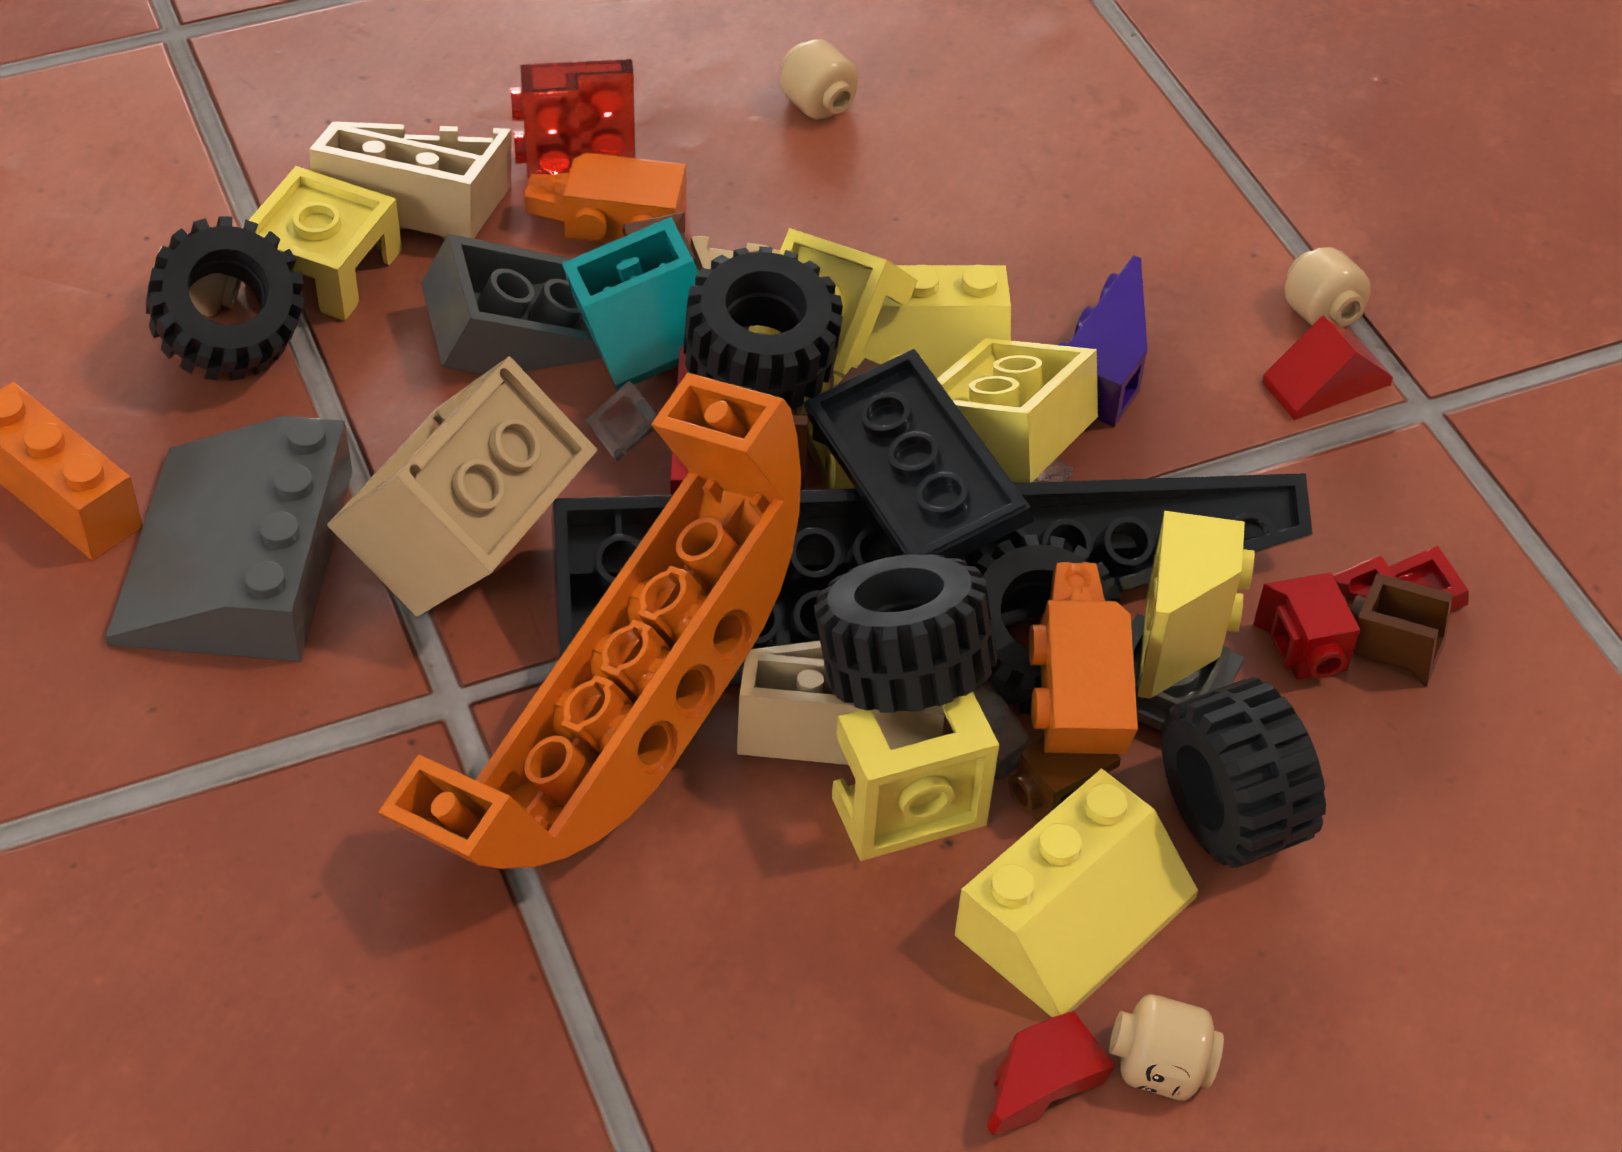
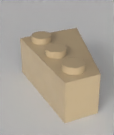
[309,122,511,239]
[737,641,945,765]

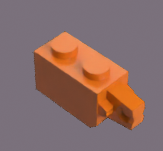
[524,153,686,243]
[1029,562,1138,754]

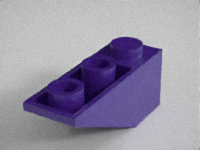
[1059,255,1147,427]

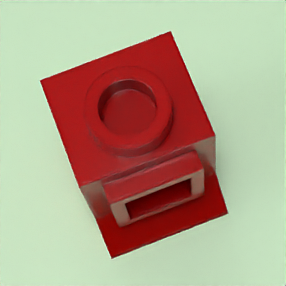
[1253,572,1360,680]

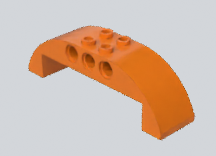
[378,372,801,869]

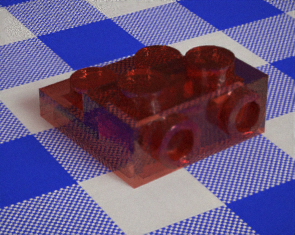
[510,59,635,179]

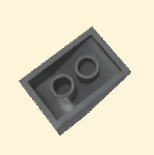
[421,234,602,374]

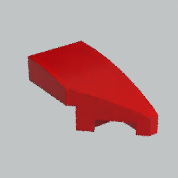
[1333,545,1469,612]
[987,1011,1116,1135]

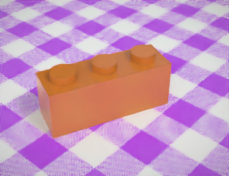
[0,382,143,561]

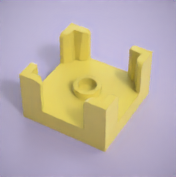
[242,166,402,321]
[748,228,918,378]
[832,691,999,861]

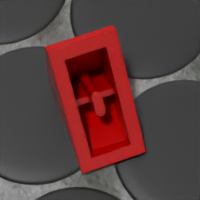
[1262,315,1393,420]

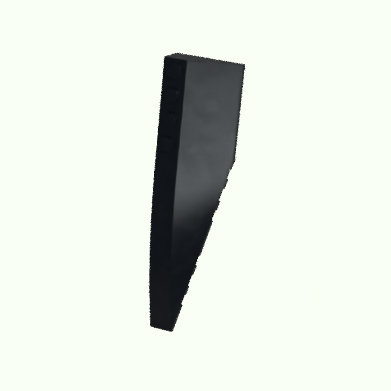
[551,473,1313,686]

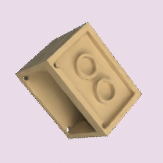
[327,356,598,617]

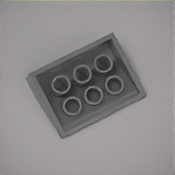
[106,416,352,662]

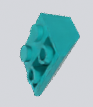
[561,217,698,391]

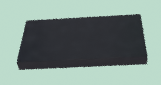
[803,349,1034,559]

